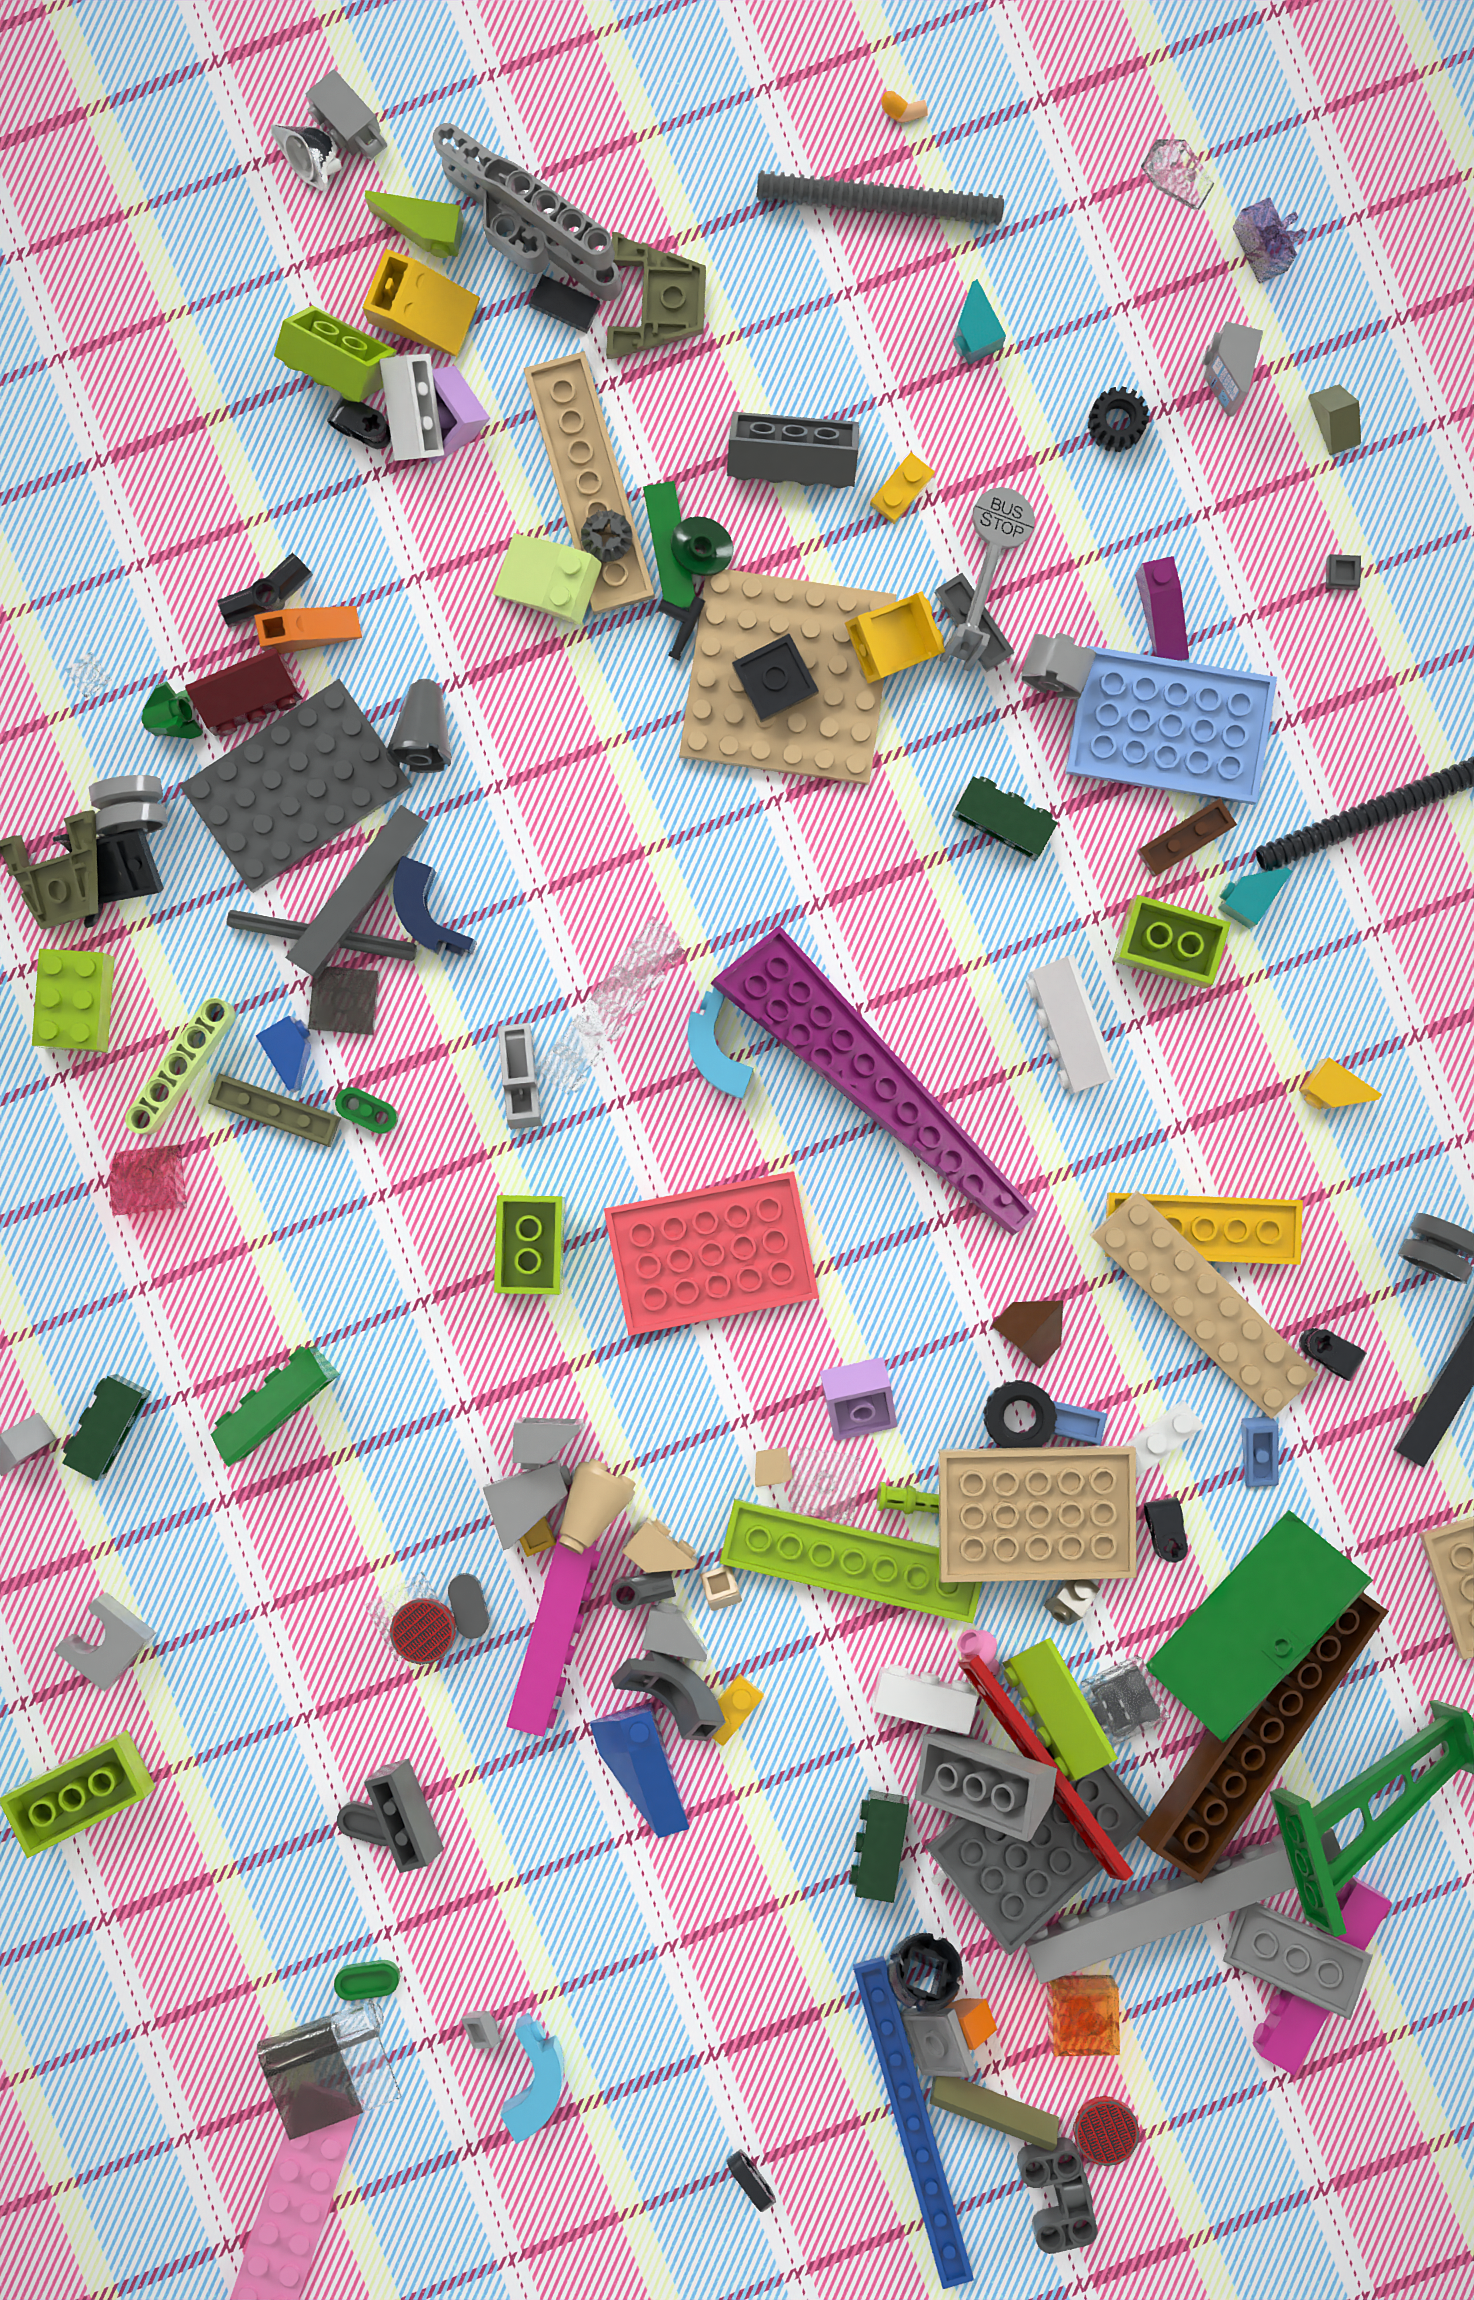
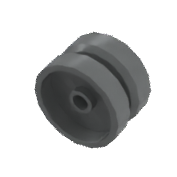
[1398,1213,1474,1284]

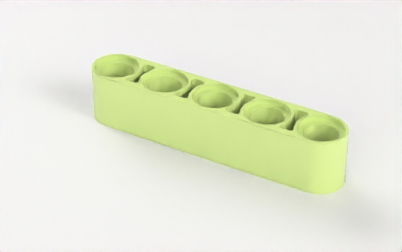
[125,998,236,1135]

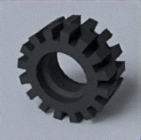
[1088,386,1149,452]

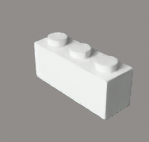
[379,353,444,461]
[871,1664,978,1735]

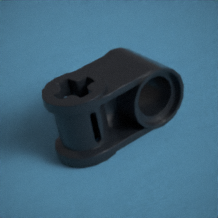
[327,396,391,450]
[1299,1328,1367,1381]
[1144,1497,1188,1563]

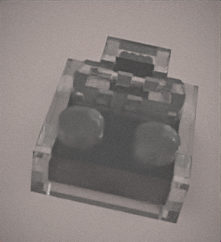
[1080,1654,1171,1747]

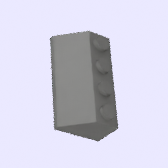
[915,1729,1057,1842]

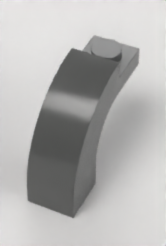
[611,1651,726,1741]

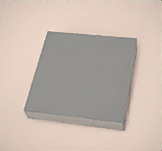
[900,2008,977,2078]

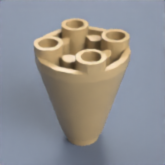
[558,1458,636,1555]

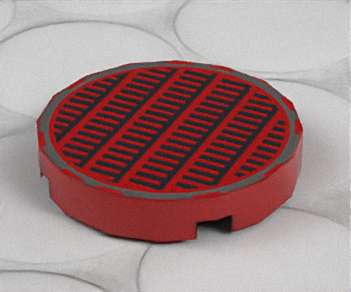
[390,1598,456,1665]
[1073,2096,1140,2166]

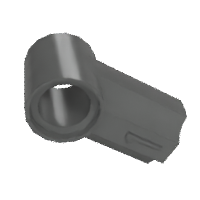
[611,1571,676,1611]

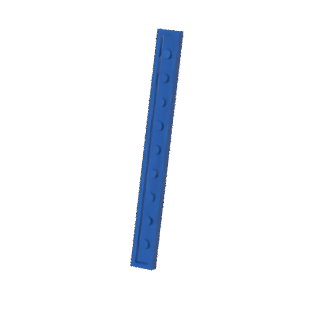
[853,1956,974,2289]

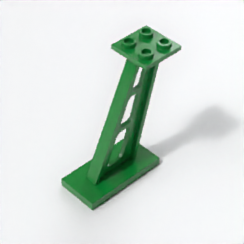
[1269,1700,1474,1937]

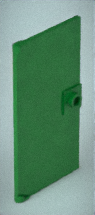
[1144,1510,1373,1743]

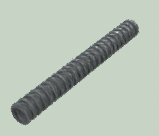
[756,170,1004,226]

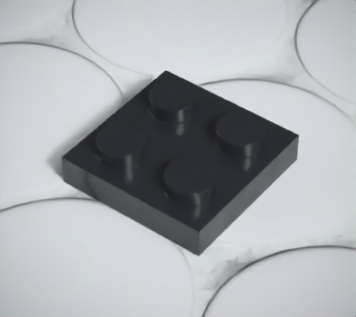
[732,634,819,723]

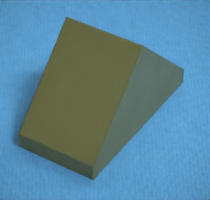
[1308,384,1361,456]

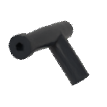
[657,596,706,661]

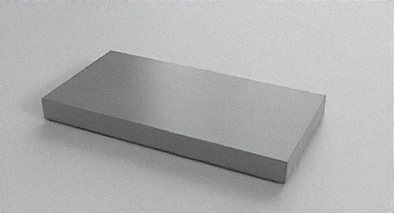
[1222,1902,1373,2020]

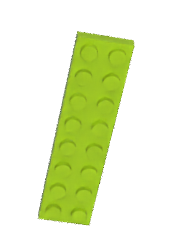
[719,1498,983,1624]

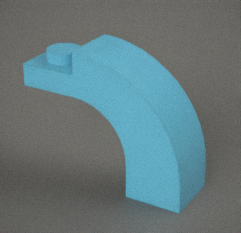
[688,987,754,1100]
[500,2012,564,2144]

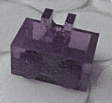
[1232,197,1306,284]

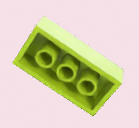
[0,1730,156,1859]

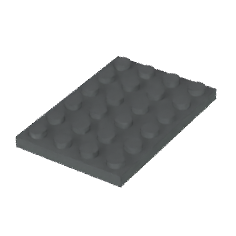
[179,678,412,893]
[925,1747,1149,1956]

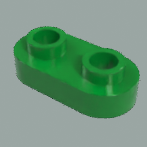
[335,1087,398,1134]

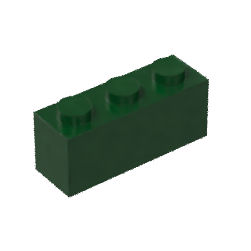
[951,776,1058,861]
[62,1374,151,1481]
[849,1790,909,1903]

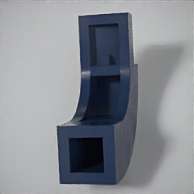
[393,856,477,957]

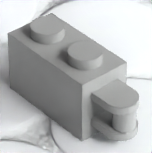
[305,69,388,161]

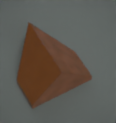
[991,1300,1063,1369]

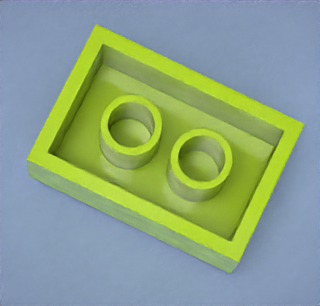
[274,305,397,402]
[1113,895,1231,989]
[31,948,115,1053]
[494,1195,565,1295]

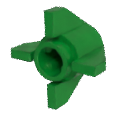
[141,681,203,739]

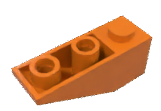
[254,606,362,654]

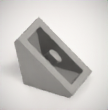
[0,1412,57,1476]

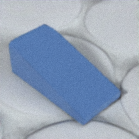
[1241,1417,1279,1488]

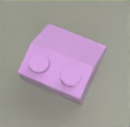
[428,366,491,464]
[820,1357,898,1441]

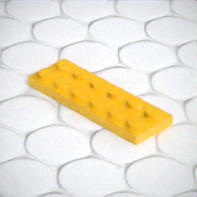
[1104,1192,1303,1265]

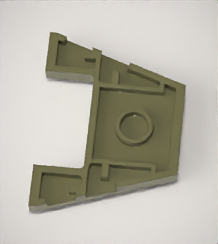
[606,232,706,360]
[0,810,98,930]

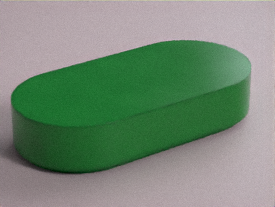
[334,1959,401,2001]

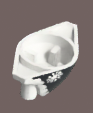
[270,123,342,191]

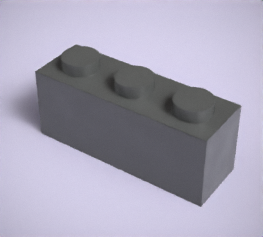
[364,1758,444,1873]

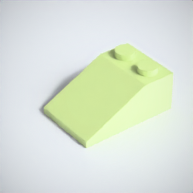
[493,533,602,625]

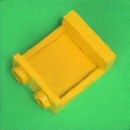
[845,591,945,684]

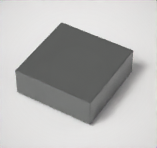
[1325,554,1361,590]

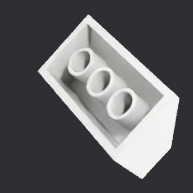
[1025,954,1117,1095]

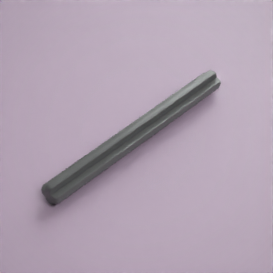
[226,910,417,961]

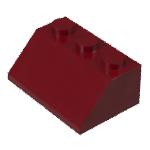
[185,647,303,737]

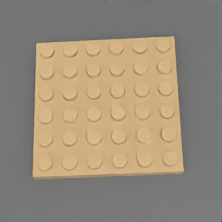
[679,569,897,785]

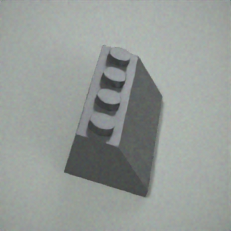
[727,411,859,488]

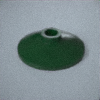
[671,516,734,576]

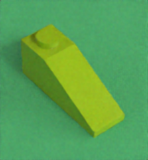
[364,190,464,258]

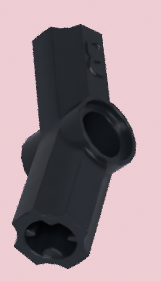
[217,552,313,628]

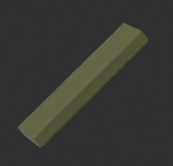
[208,1073,342,1147]
[929,2076,1059,2152]

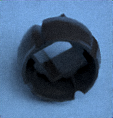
[887,1932,963,2013]

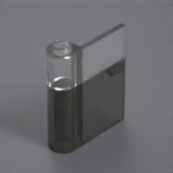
[257,1999,402,2140]

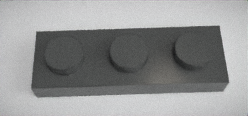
[934,572,1015,673]

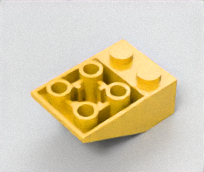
[362,248,480,357]

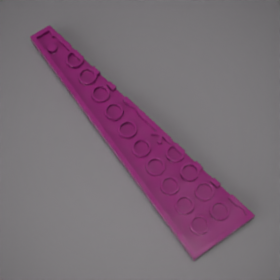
[710,925,1038,1236]

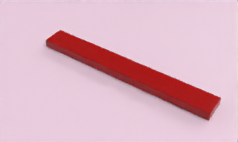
[958,1655,1134,1881]

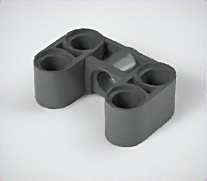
[1017,2137,1098,2254]

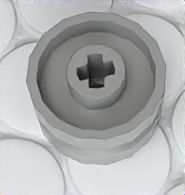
[88,775,168,836]

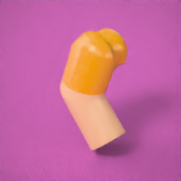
[881,91,928,123]

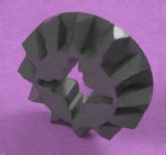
[581,509,633,562]

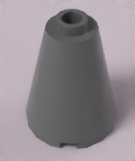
[386,678,452,773]

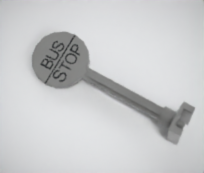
[939,487,1035,671]

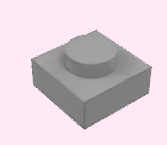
[461,2010,501,2049]

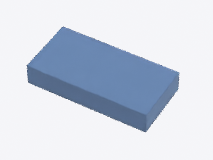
[1052,1400,1108,1446]

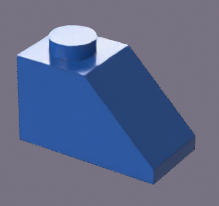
[255,1015,312,1093]

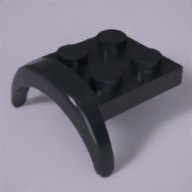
[53,828,164,928]

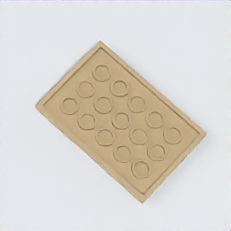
[938,1446,1137,1583]

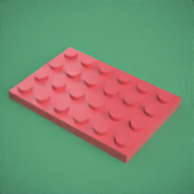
[604,1171,819,1336]

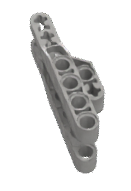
[432,123,622,301]

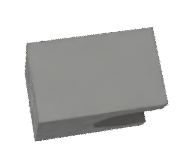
[53,1592,157,1692]

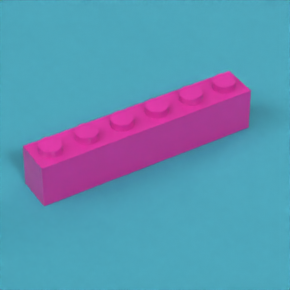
[506,1534,602,1737]
[1252,1876,1392,2075]

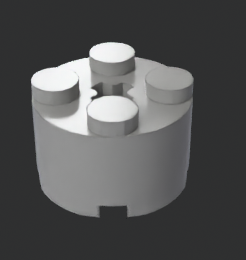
[1021,633,1096,700]

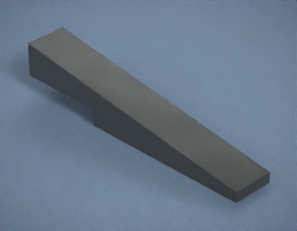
[285,805,428,979]

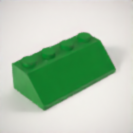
[210,1346,340,1467]

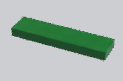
[643,481,695,610]

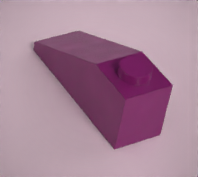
[1135,556,1189,661]

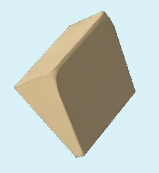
[755,1447,793,1487]
[700,1565,742,1611]

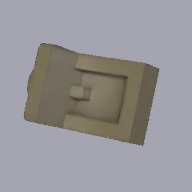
[1044,1579,1100,1626]

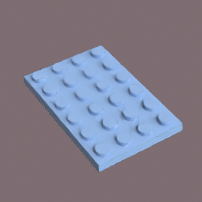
[1065,646,1277,805]

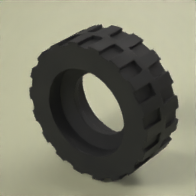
[983,1380,1057,1448]

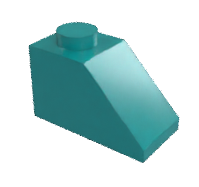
[953,279,1006,365]
[1218,868,1293,929]

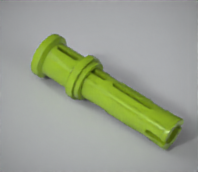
[876,1482,939,1515]

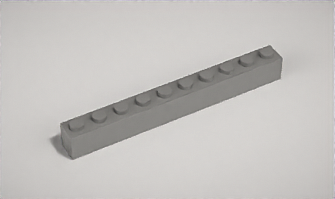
[1024,1828,1341,1985]

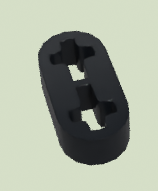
[726,2149,776,2213]

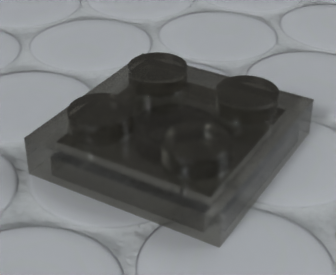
[308,966,380,1036]

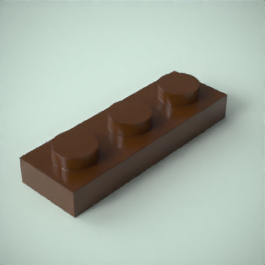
[1137,798,1237,878]

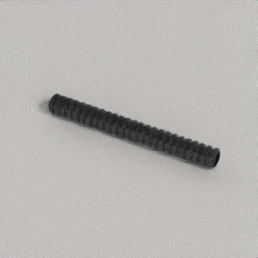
[1256,756,1474,872]

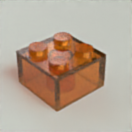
[1047,1975,1120,2057]

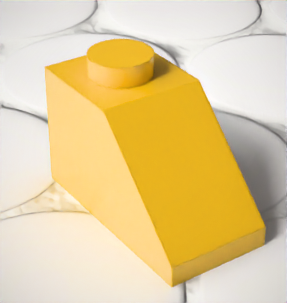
[1299,1057,1382,1110]

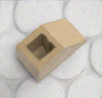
[622,1517,697,1573]

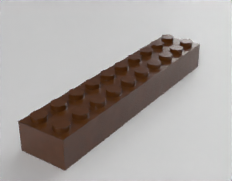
[1137,1592,1389,1884]

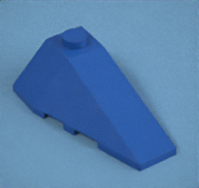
[590,1702,690,1838]

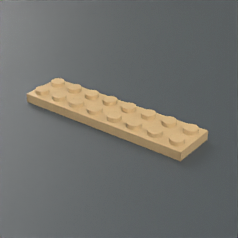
[523,351,655,615]
[1090,1190,1318,1419]

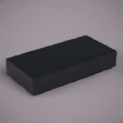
[529,274,601,334]

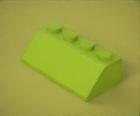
[1002,1637,1118,1782]

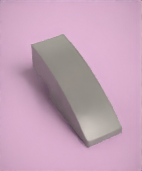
[498,1023,542,1130]

